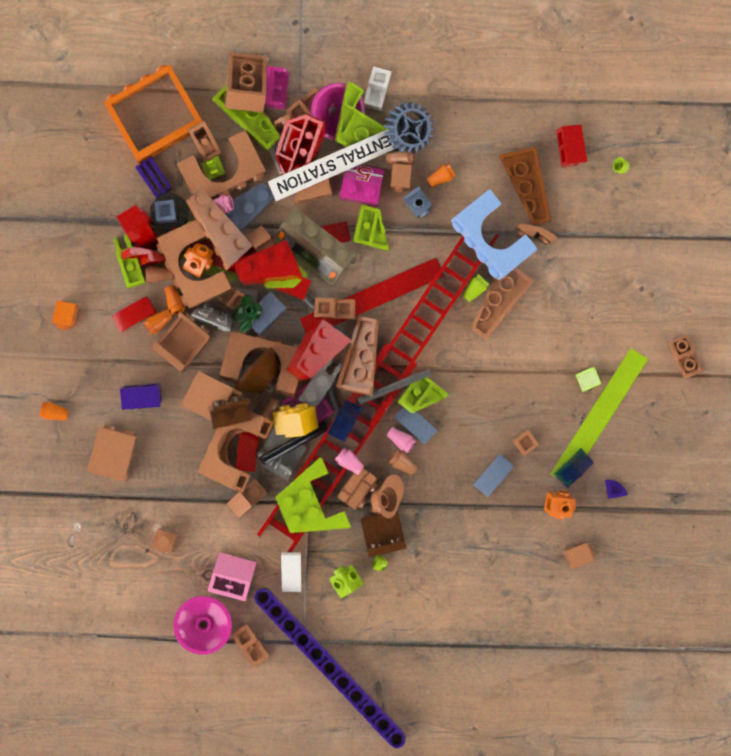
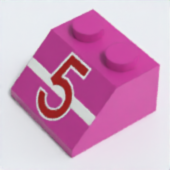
[340,165,385,207]

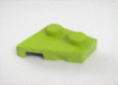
[397,377,449,414]

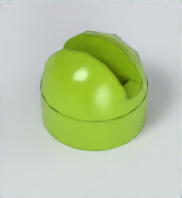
[613,157,630,174]
[372,555,388,571]

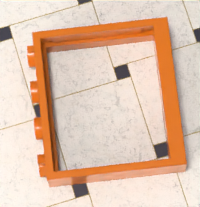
[103,64,202,164]

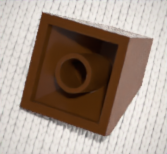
[234,347,279,393]

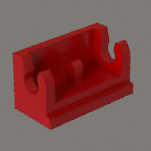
[556,124,587,168]

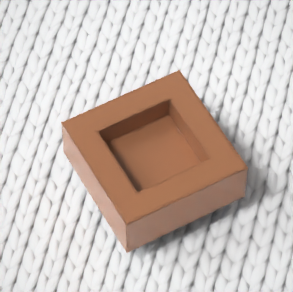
[513,430,539,456]

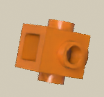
[183,243,214,278]
[544,490,576,519]

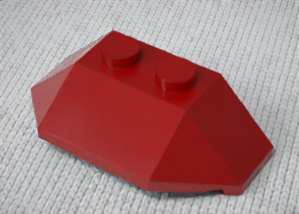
[275,114,326,175]

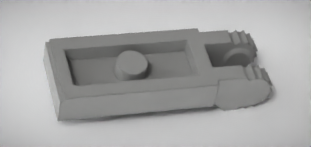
[298,358,343,409]

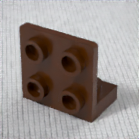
[208,395,252,429]
[361,511,407,557]

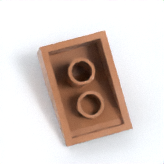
[225,52,267,113]

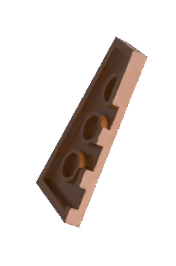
[499,147,552,226]

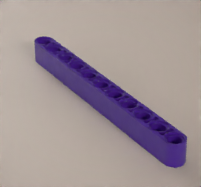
[254,587,406,748]

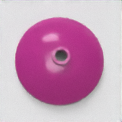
[310,83,365,140]
[173,596,232,655]

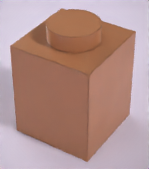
[390,163,412,193]
[152,529,178,553]
[563,542,595,569]

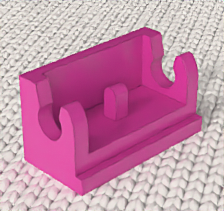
[264,66,289,110]

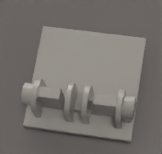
[191,303,234,332]
[256,428,307,481]

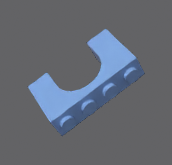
[451,189,537,280]

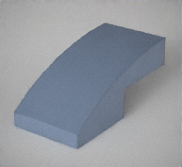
[395,407,437,445]
[473,454,514,497]

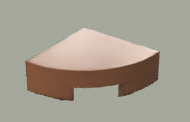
[272,114,291,130]

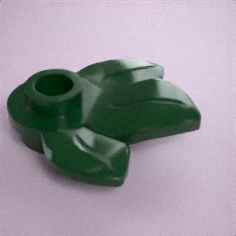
[232,295,263,333]

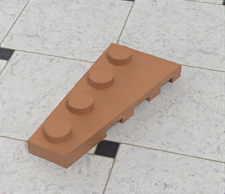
[186,188,253,270]
[471,267,534,341]
[336,316,378,396]

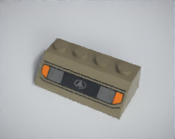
[272,207,355,287]

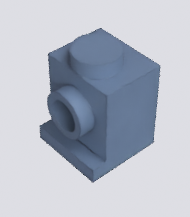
[403,186,432,219]

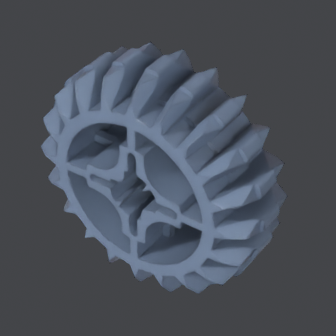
[384,102,435,153]

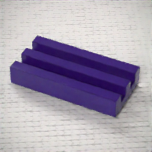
[135,156,173,199]

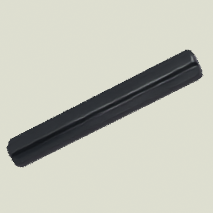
[259,422,328,466]

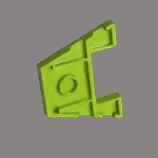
[335,81,400,147]
[275,457,351,533]

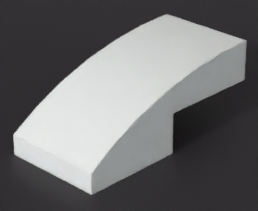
[364,67,392,111]
[281,553,302,592]

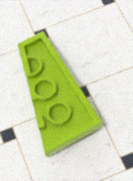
[212,85,281,152]

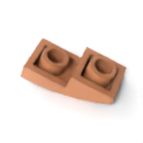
[515,224,557,245]
[669,335,703,380]

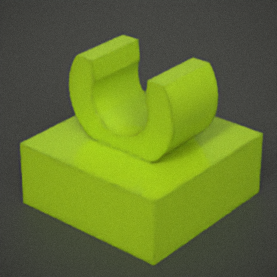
[201,156,226,181]

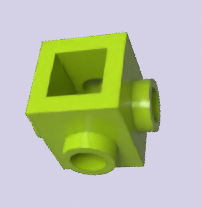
[329,564,364,598]

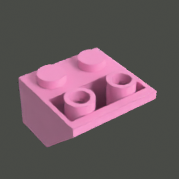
[208,552,257,601]

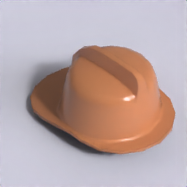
[371,475,404,518]

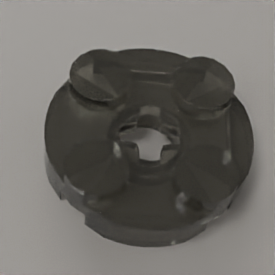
[150,193,189,232]

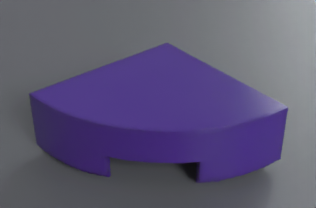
[604,480,628,499]

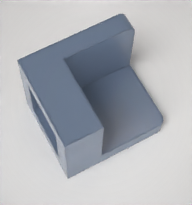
[154,200,178,224]

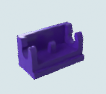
[120,383,162,410]

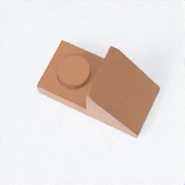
[187,121,222,161]
[246,225,275,252]
[227,479,268,518]

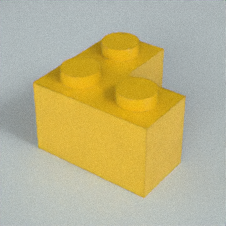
[272,403,319,438]

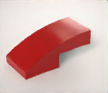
[121,247,166,266]
[112,296,156,333]
[236,432,259,472]

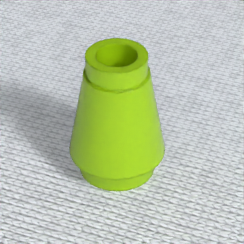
[462,274,489,302]

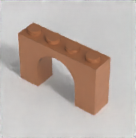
[177,130,267,200]
[156,219,233,309]
[220,330,299,398]
[198,411,274,493]

